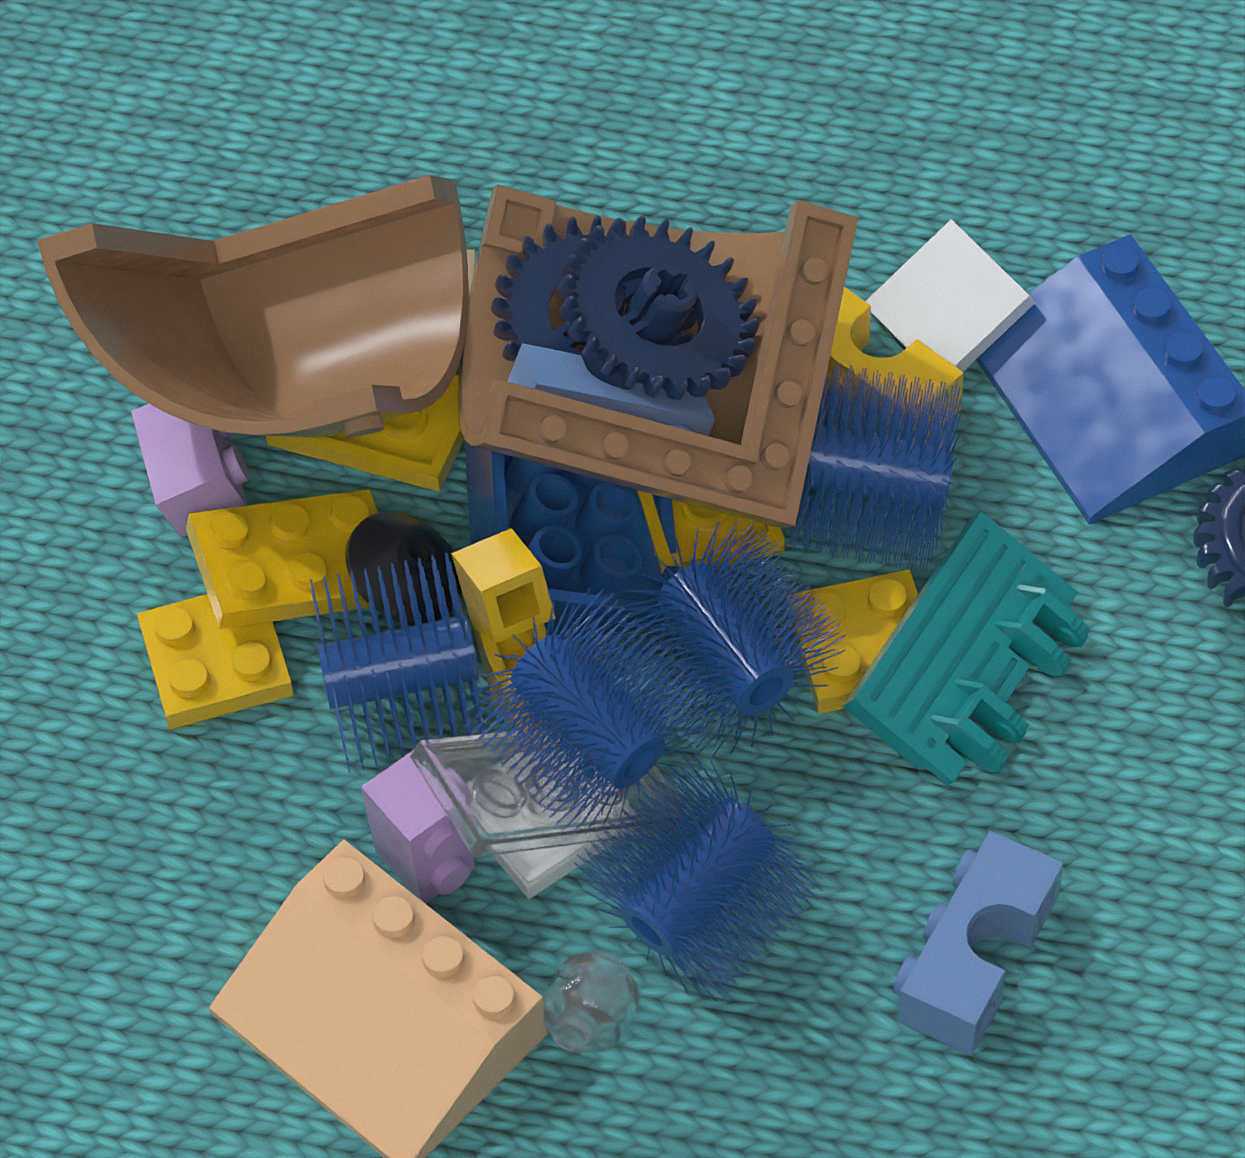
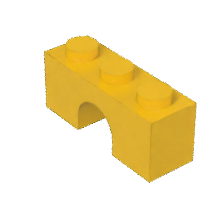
[823,287,964,442]
[451,528,558,746]

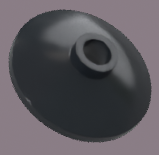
[345,512,462,626]

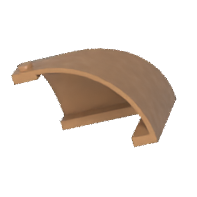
[37,175,469,438]
[458,185,858,528]

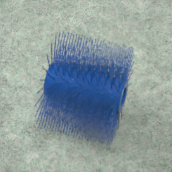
[789,363,961,572]
[608,519,845,758]
[310,552,486,773]
[464,587,712,836]
[574,753,823,1001]

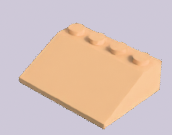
[209,840,547,1158]

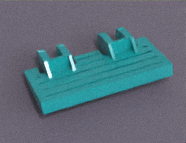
[842,511,1090,785]

